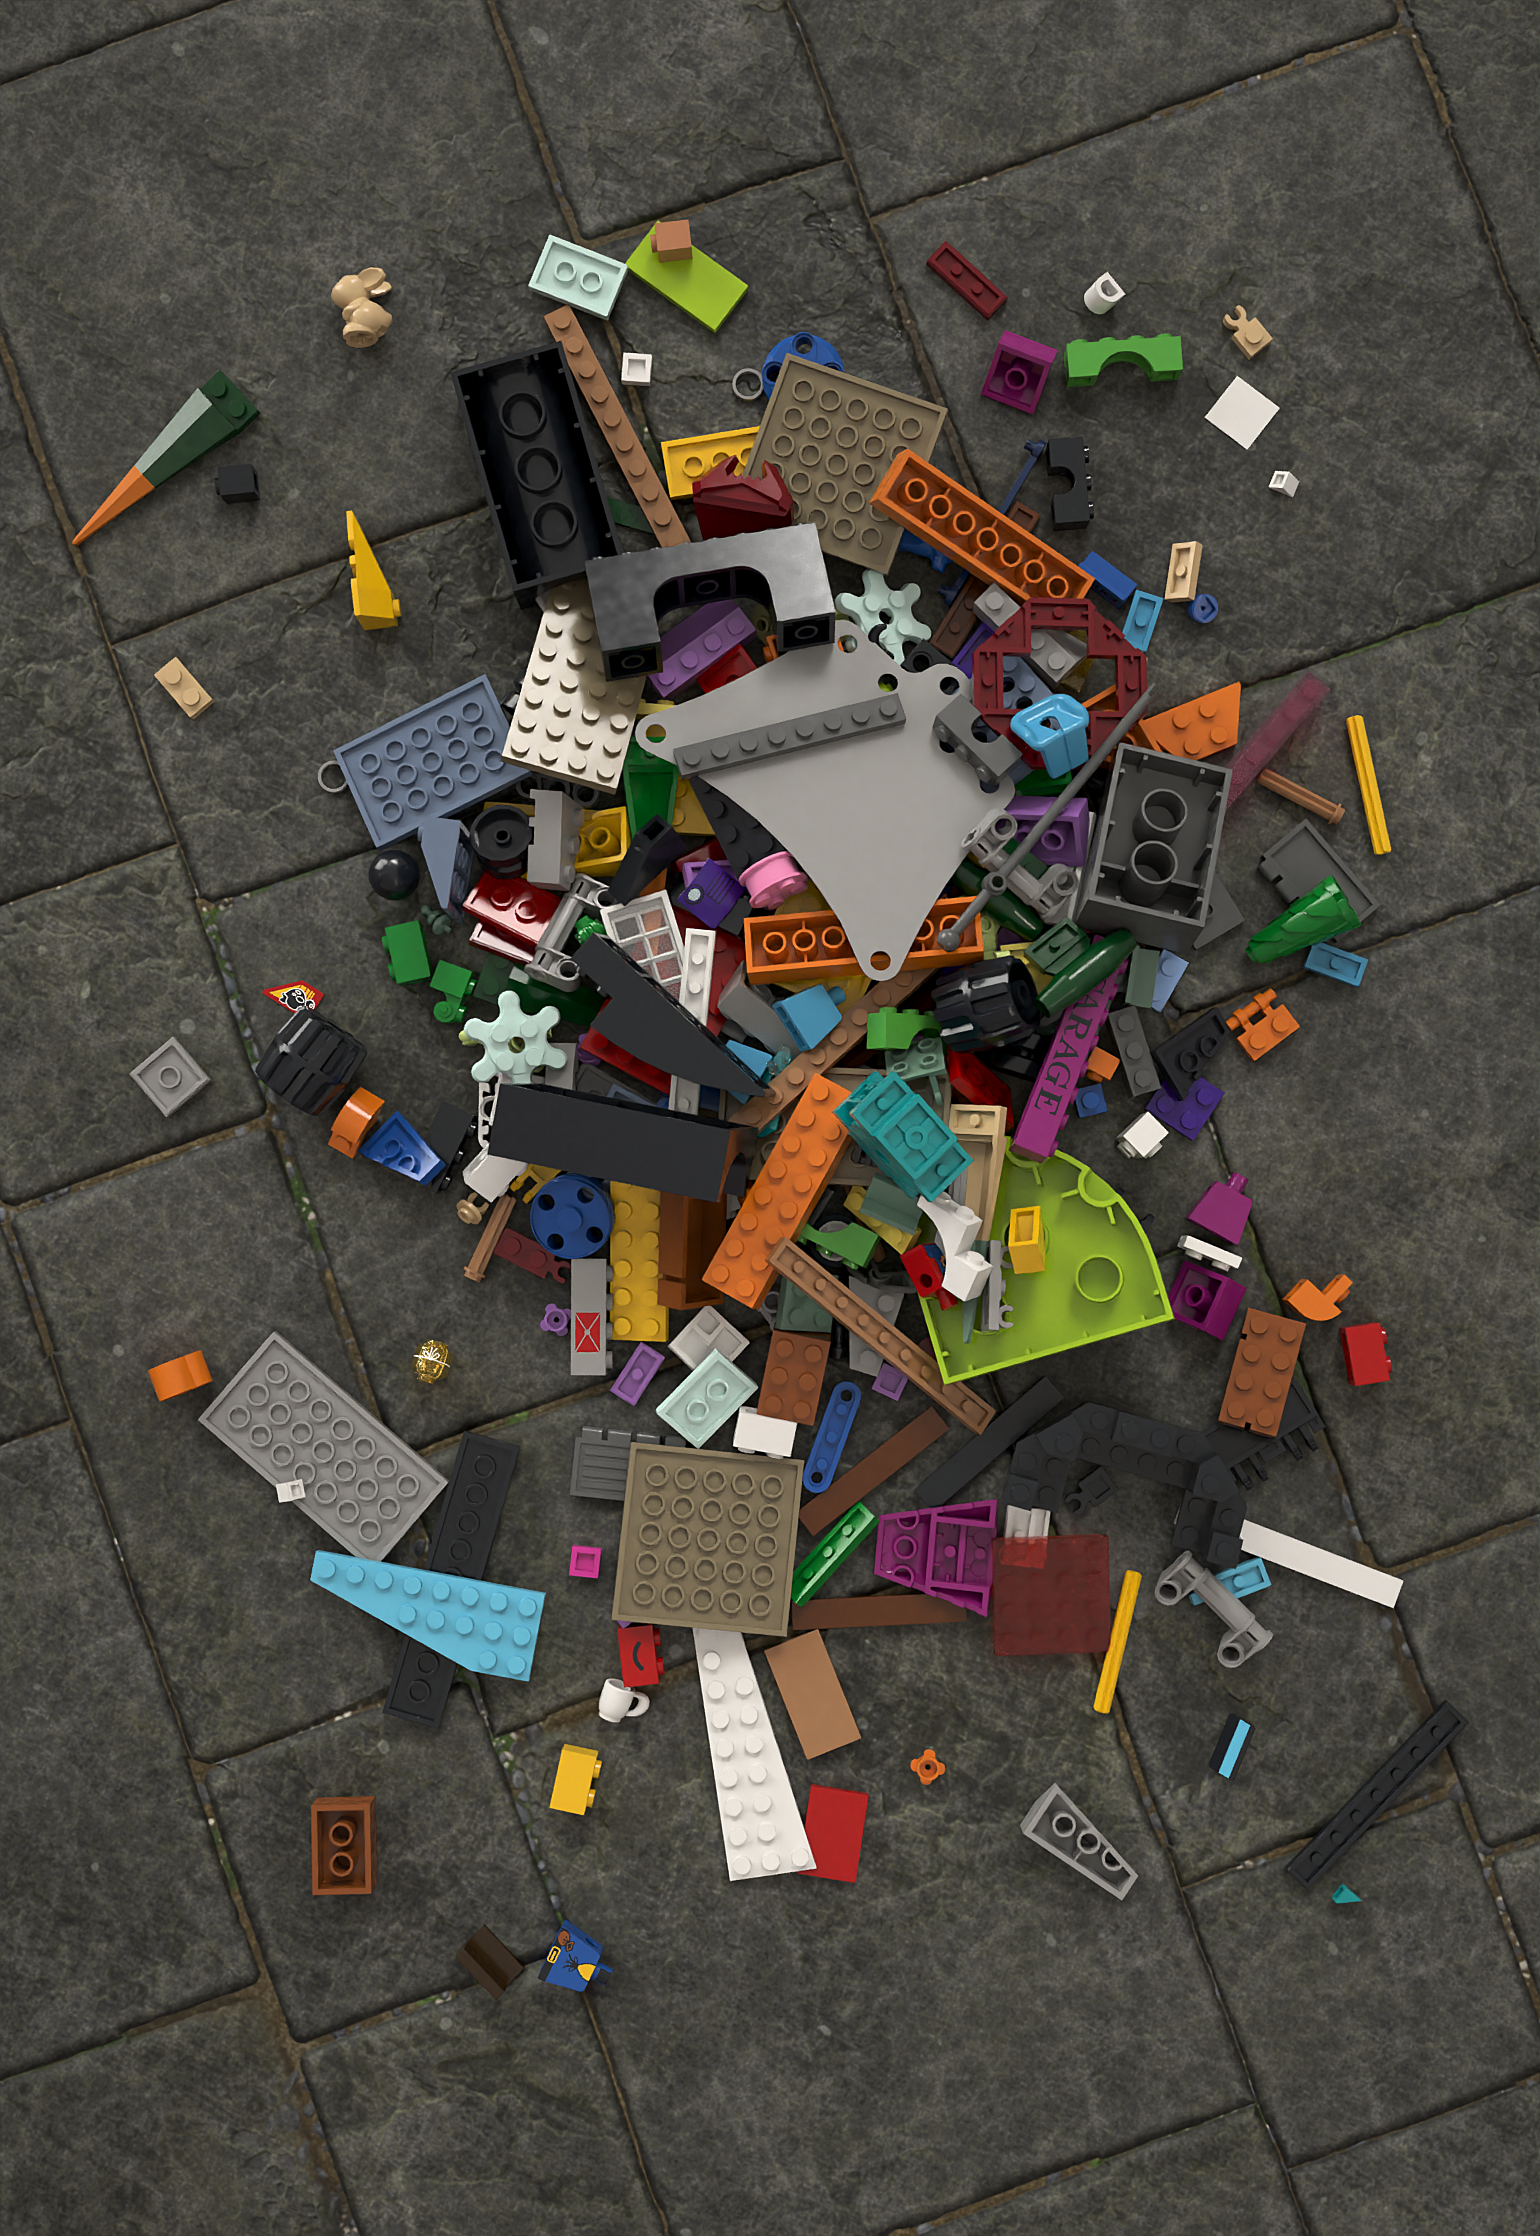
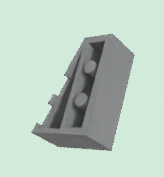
[527,789,585,891]
[848,1275,904,1377]

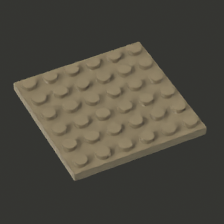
[743,353,949,576]
[611,1442,804,1637]

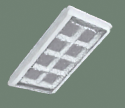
[600,890,684,1001]

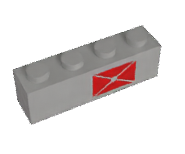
[571,1259,613,1375]

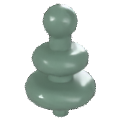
[421,905,452,935]

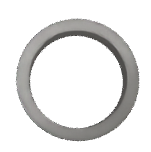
[732,368,764,401]
[318,760,348,793]

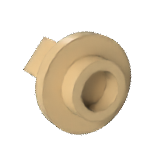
[457,1192,489,1224]

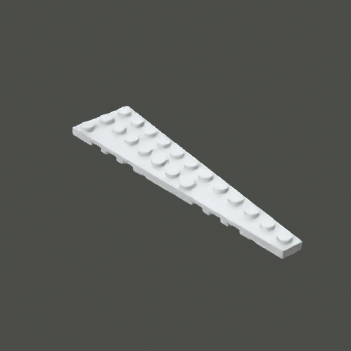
[693,1628,817,1881]

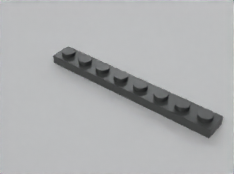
[673,693,906,780]

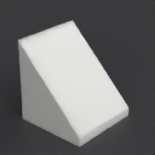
[1269,471,1299,497]
[276,1479,305,1502]

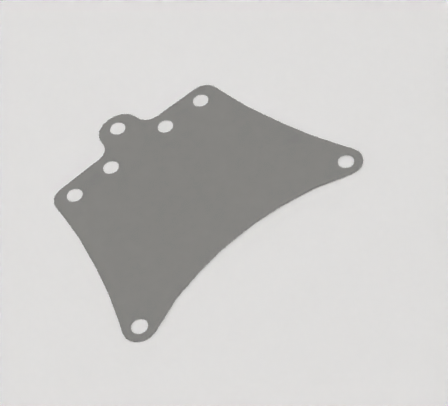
[635,620,1015,981]

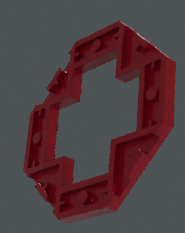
[972,597,1148,771]

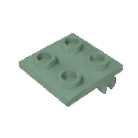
[885,1037,947,1106]

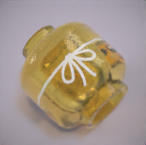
[411,1339,453,1384]

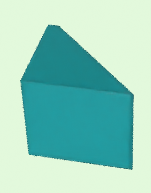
[1331,1883,1362,1903]

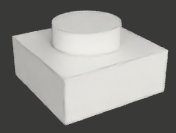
[621,353,652,386]

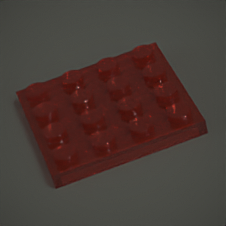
[991,1534,1110,1656]

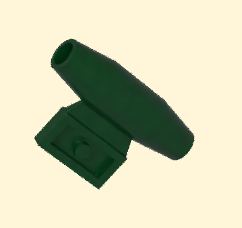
[949,838,1049,942]
[1024,916,1137,1018]

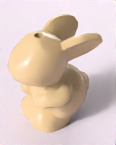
[331,267,393,348]

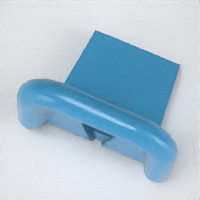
[1010,694,1089,779]

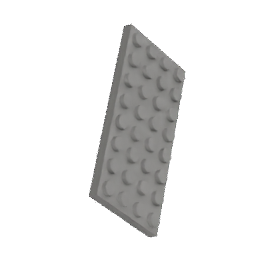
[198,1331,449,1562]

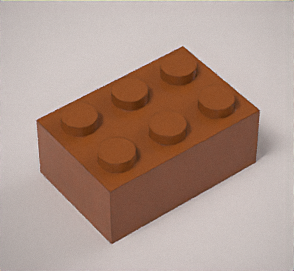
[756,1323,831,1426]
[311,1796,377,1895]

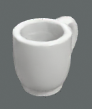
[599,1679,650,1722]

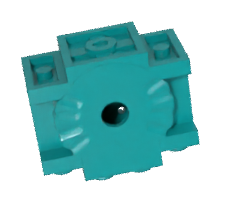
[832,1071,974,1203]

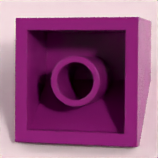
[981,330,1058,414]
[1168,1260,1247,1341]

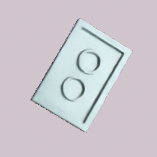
[528,235,629,321]
[656,1348,758,1449]

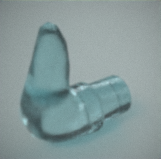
[766,1045,792,1076]

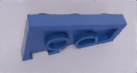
[357,1111,446,1186]

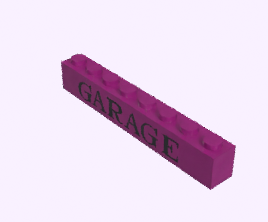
[1009,935,1129,1164]

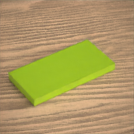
[625,220,748,334]

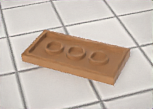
[764,1629,861,1760]

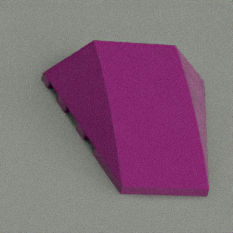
[874,1499,998,1617]

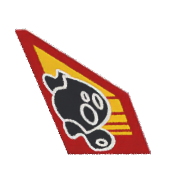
[262,980,325,1014]

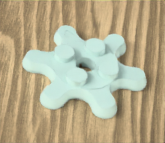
[835,569,931,667]
[464,991,568,1083]

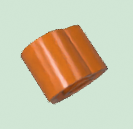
[148,1350,213,1402]

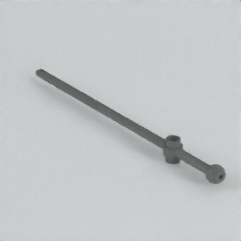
[937,683,1161,952]

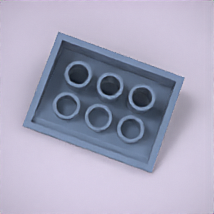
[418,816,474,924]

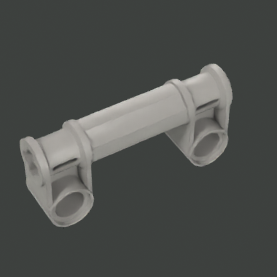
[961,808,1079,921]
[524,873,619,992]
[1155,1550,1273,1668]

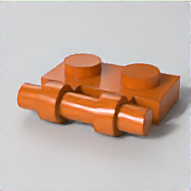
[1226,988,1300,1062]

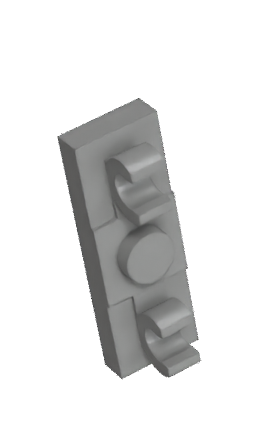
[981,1240,1013,1333]

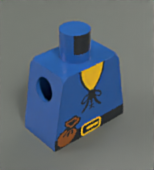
[538,1919,613,1992]

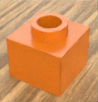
[1085,1047,1121,1083]

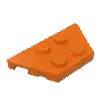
[1144,682,1241,761]

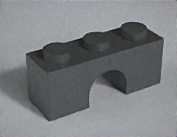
[933,694,1023,787]
[1105,1005,1161,1098]

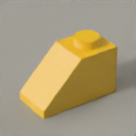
[1008,1206,1046,1274]

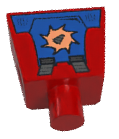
[900,1242,959,1311]

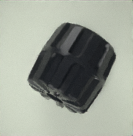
[931,955,1041,1054]
[255,1006,367,1117]

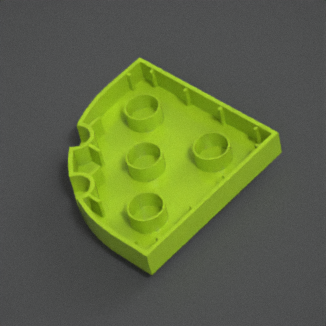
[913,1136,1175,1385]

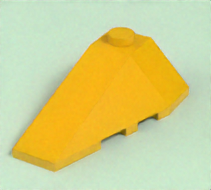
[346,511,402,630]
[521,806,632,879]

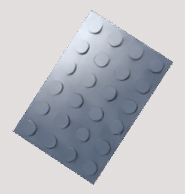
[333,674,533,851]

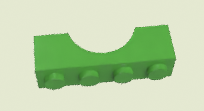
[1064,333,1183,387]
[867,1007,974,1055]
[797,1221,881,1270]

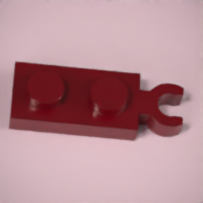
[493,1227,571,1283]

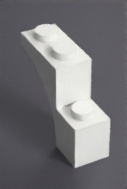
[917,1192,993,1302]

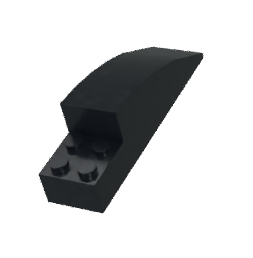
[571,932,777,1097]

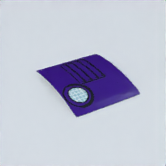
[677,858,745,929]

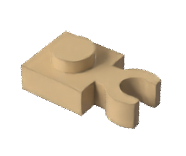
[1223,305,1273,360]

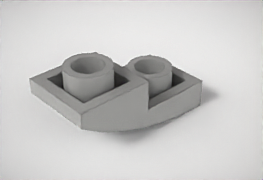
[545,1043,579,1090]

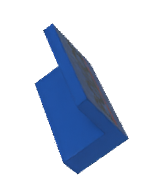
[1078,551,1137,610]

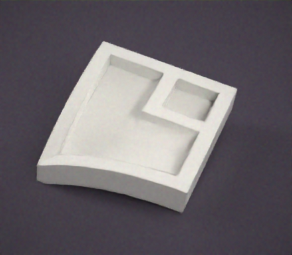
[668,1306,750,1371]

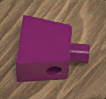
[1184,1172,1253,1245]

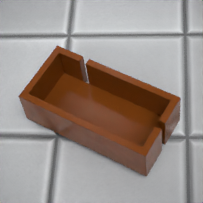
[657,1191,727,1310]
[1217,1308,1306,1439]

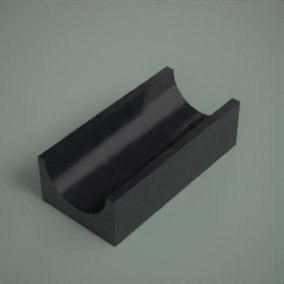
[450,341,623,610]
[487,1083,759,1203]

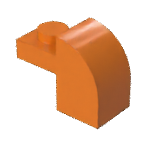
[328,1087,385,1159]
[1282,1274,1353,1321]

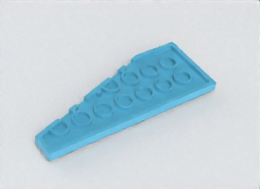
[310,1550,546,1682]

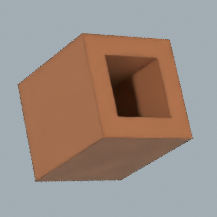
[650,220,693,263]

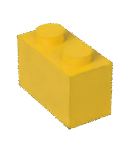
[550,1744,602,1815]

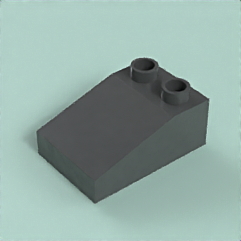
[1074,742,1233,954]

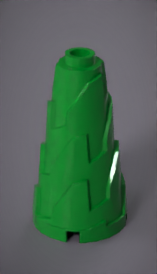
[1245,875,1361,964]

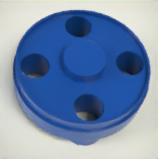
[762,332,844,401]
[530,1174,615,1259]

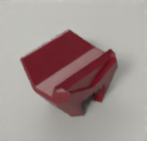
[692,455,794,541]

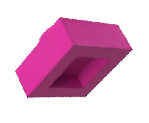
[569,1545,602,1578]

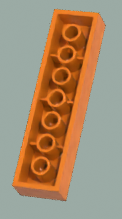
[869,449,1095,606]
[744,896,984,985]
[702,1073,853,1310]

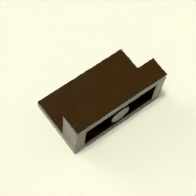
[456,1924,525,2000]

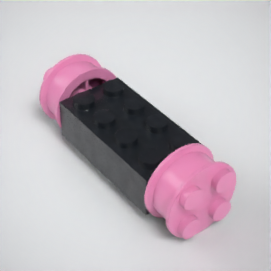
[688,776,809,910]

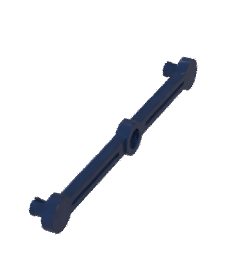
[938,439,1047,606]

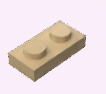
[1164,541,1203,603]
[154,657,214,720]

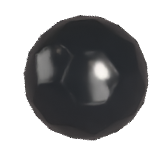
[368,850,420,901]

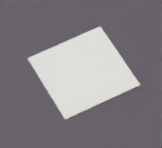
[1205,376,1280,449]

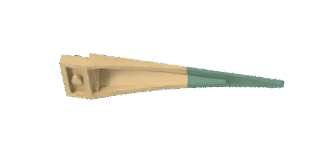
[949,1104,1007,1344]

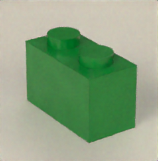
[382,920,434,987]

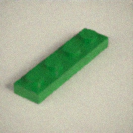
[791,1501,880,1608]

